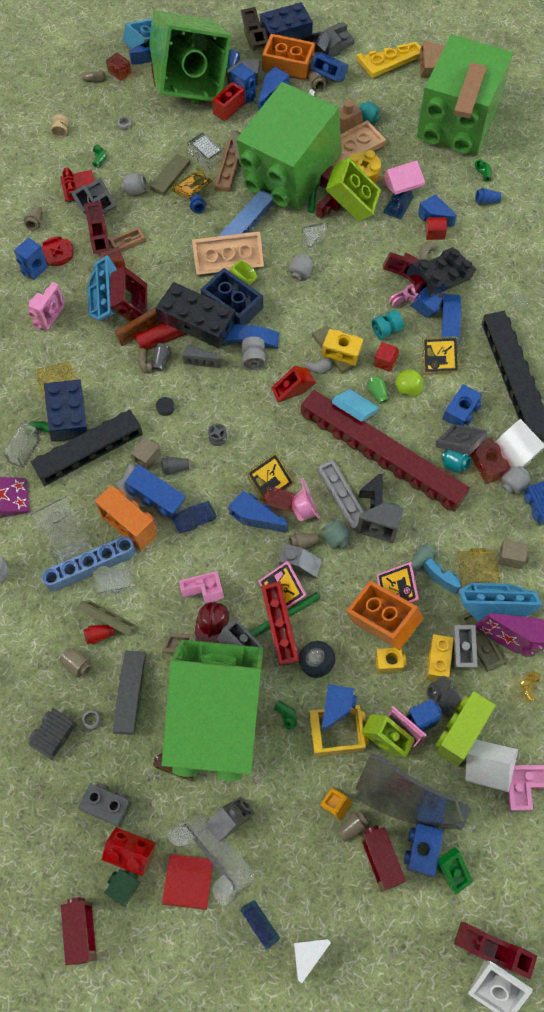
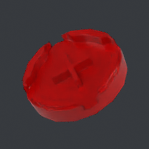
[41,236,74,266]

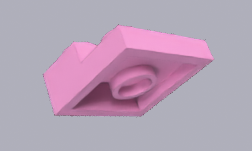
[28,282,65,331]

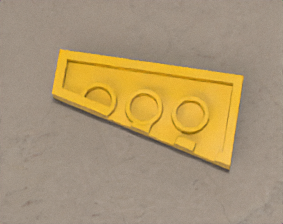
[356,42,421,78]

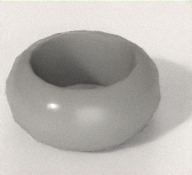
[117,117,132,130]
[82,710,101,730]

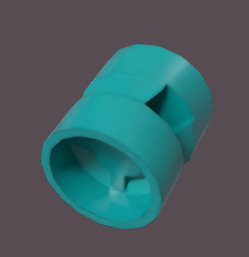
[371,309,404,340]

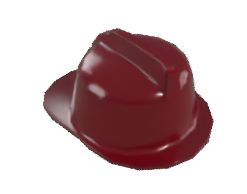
[195,602,229,643]

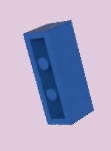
[125,464,186,519]

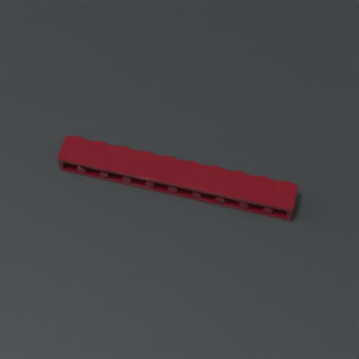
[301,390,470,512]

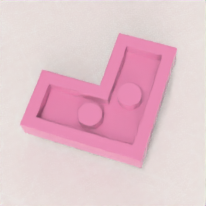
[179,571,224,603]
[508,765,544,811]

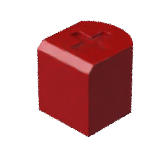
[425,217,447,240]
[374,342,399,371]

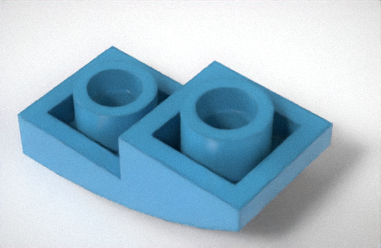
[423,558,461,594]

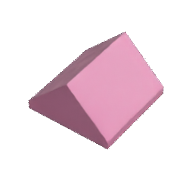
[381,161,425,195]

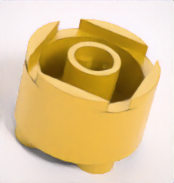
[350,150,381,184]

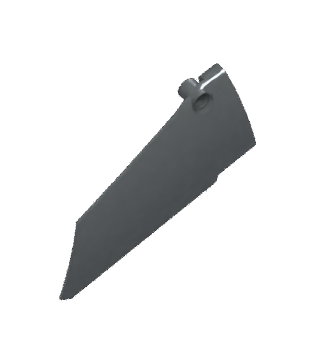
[355,753,472,830]

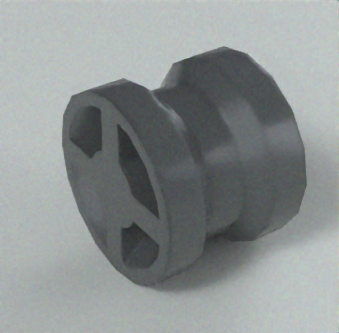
[208,423,227,446]

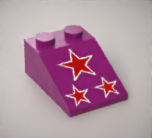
[0,477,30,518]
[475,613,544,657]

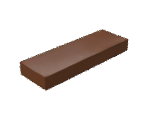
[115,307,162,346]

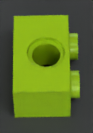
[361,714,415,758]

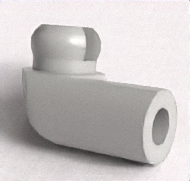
[304,358,332,374]

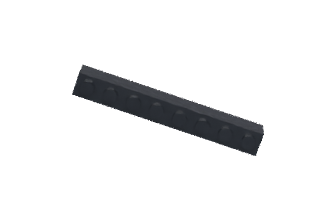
[481,310,544,441]

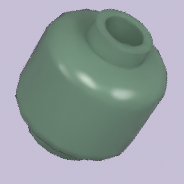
[322,519,351,549]

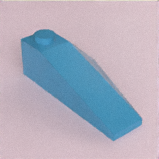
[123,18,152,49]

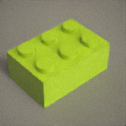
[326,157,381,221]
[435,691,496,767]

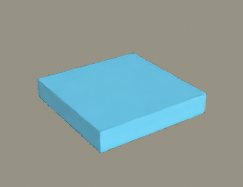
[332,389,379,422]

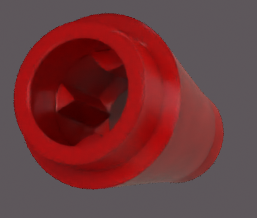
[83,624,115,645]

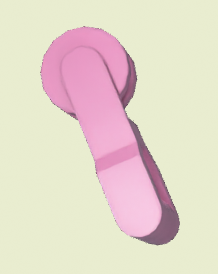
[389,284,418,308]

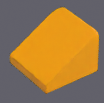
[320,787,353,821]

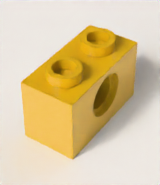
[322,329,364,366]
[425,634,454,682]

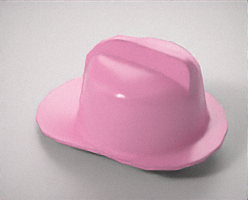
[292,477,321,521]

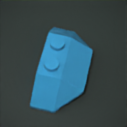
[87,255,117,321]
[458,583,542,622]

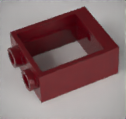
[110,266,147,322]
[361,825,406,892]
[61,897,97,966]

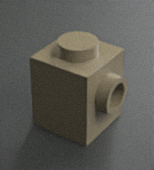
[131,437,161,470]
[498,539,530,569]

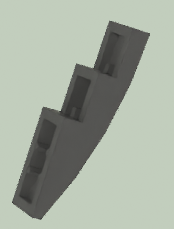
[113,650,146,735]

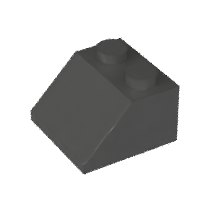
[357,503,404,544]

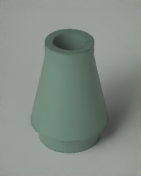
[410,543,437,572]

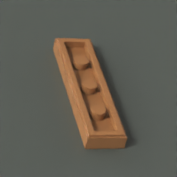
[454,63,487,119]
[214,138,239,192]

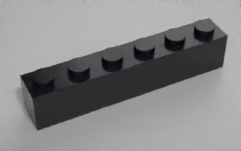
[30,410,143,487]

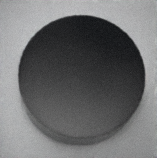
[156,397,175,416]

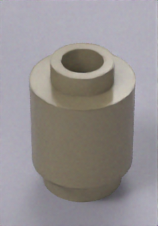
[60,648,91,677]

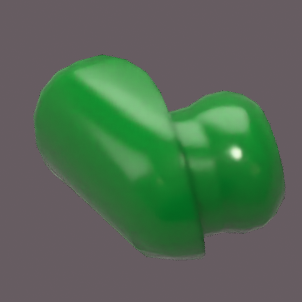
[92,144,106,168]
[475,159,491,182]

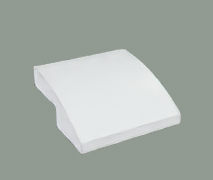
[492,419,544,468]

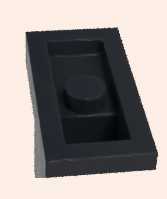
[358,474,383,509]

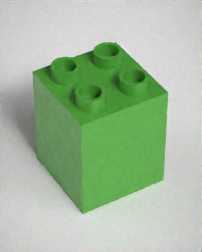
[417,34,513,156]
[236,82,342,210]

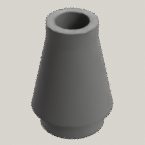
[153,343,172,371]
[161,456,189,475]

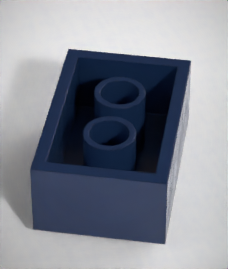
[260,2,313,40]
[200,268,264,325]
[44,379,87,442]

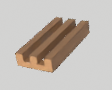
[109,227,147,254]

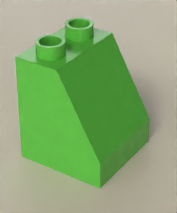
[149,10,232,101]
[162,639,264,781]

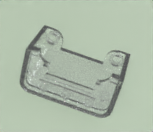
[164,813,255,910]

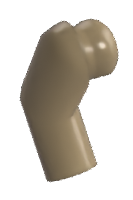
[82,70,106,82]
[419,241,436,262]
[137,348,153,373]

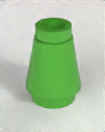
[367,376,389,404]

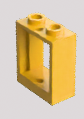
[309,705,369,757]

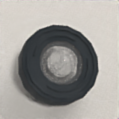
[299,641,335,678]

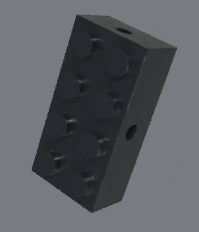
[155,282,236,348]

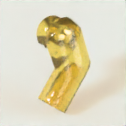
[520,671,540,702]

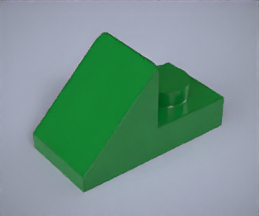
[436,847,473,895]

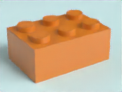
[262,34,315,79]
[94,485,157,551]
[346,580,424,650]

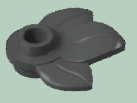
[427,676,461,718]

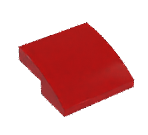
[162,854,214,910]

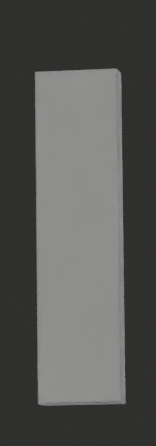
[317,460,364,531]

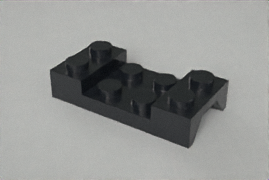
[406,247,477,297]

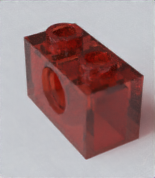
[469,438,509,484]

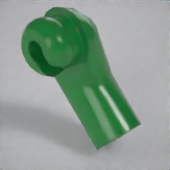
[27,421,49,434]
[274,700,297,730]

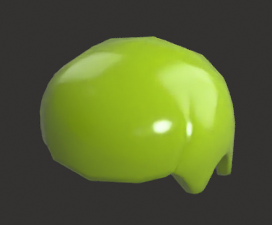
[230,260,257,285]
[395,369,424,398]

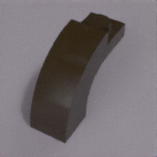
[241,7,268,49]

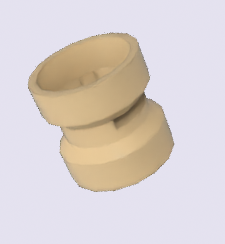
[51,114,69,137]

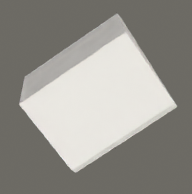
[465,740,518,792]
[294,939,331,983]
[468,961,533,1012]

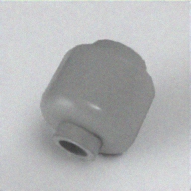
[122,172,147,196]
[288,253,314,281]
[501,466,530,494]

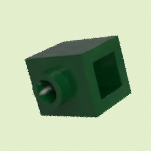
[104,869,141,907]

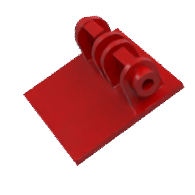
[60,168,94,202]

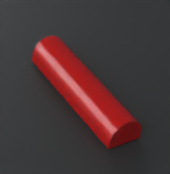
[134,323,186,350]
[261,581,300,666]

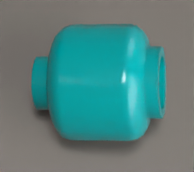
[359,101,381,124]
[442,450,471,473]

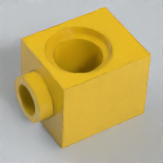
[375,648,407,674]

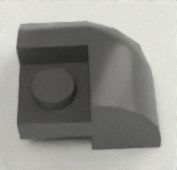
[322,22,354,57]
[71,178,117,214]

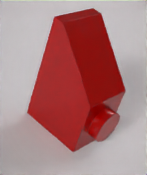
[271,366,315,402]

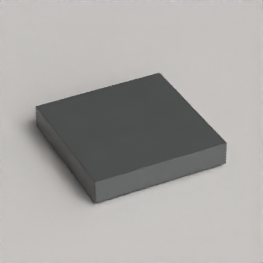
[436,424,487,454]

